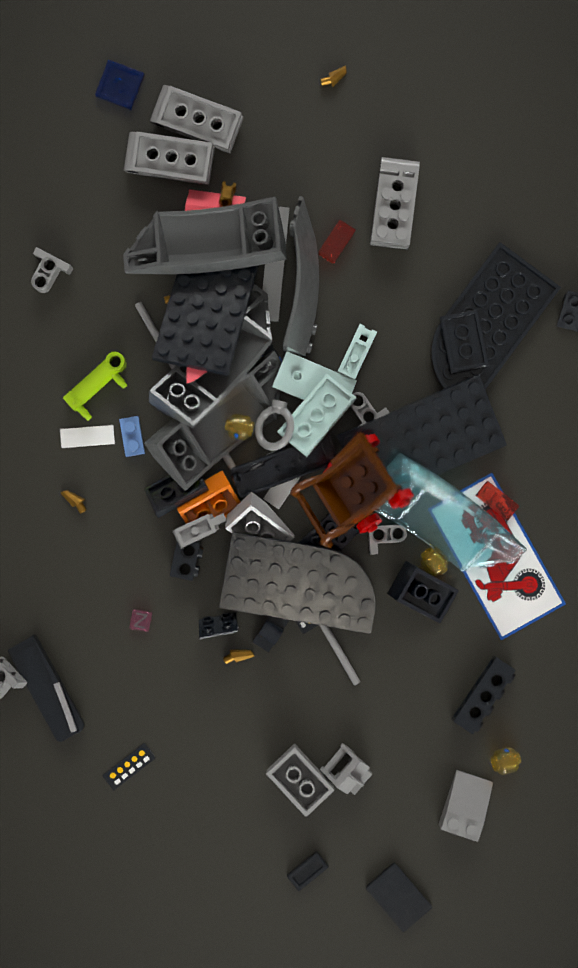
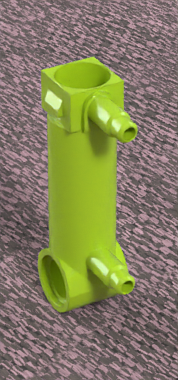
[63,352,127,421]

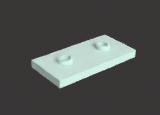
[272,351,357,416]
[277,374,357,457]

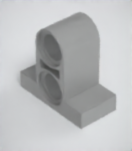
[31,247,73,293]
[350,392,389,426]
[368,525,407,555]
[0,656,28,699]

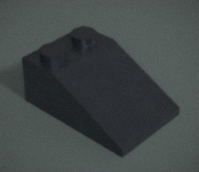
[387,561,459,623]

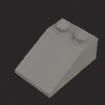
[225,492,295,541]
[438,770,493,842]

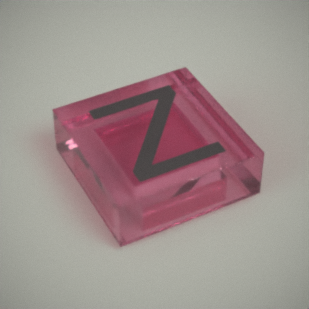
[129,609,152,632]

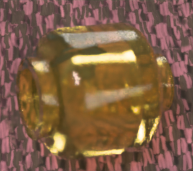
[225,414,254,440]
[420,547,449,576]
[491,747,521,775]

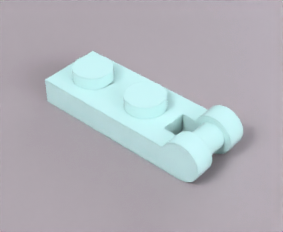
[338,324,377,380]

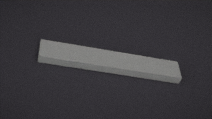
[262,207,290,322]

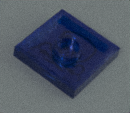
[95,59,145,110]

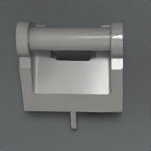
[320,743,373,795]

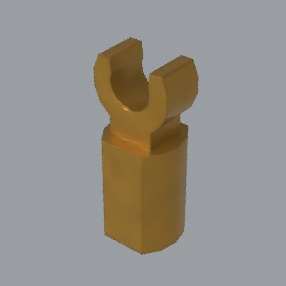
[219,181,236,207]

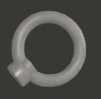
[255,400,294,451]

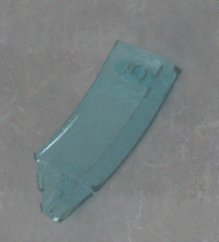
[376,453,527,572]

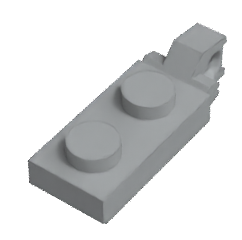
[173,513,227,548]

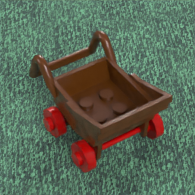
[290,432,414,548]

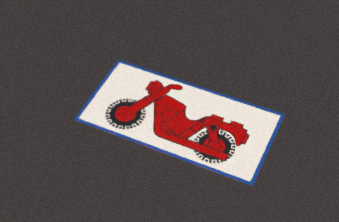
[428,473,566,640]

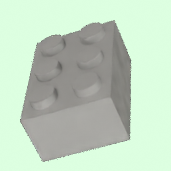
[266,744,335,817]

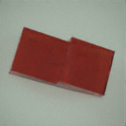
[318,220,356,264]
[475,481,519,521]

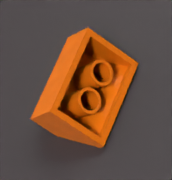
[177,470,240,524]

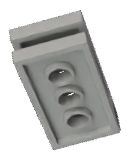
[150,85,244,153]
[124,131,215,185]
[370,157,420,250]

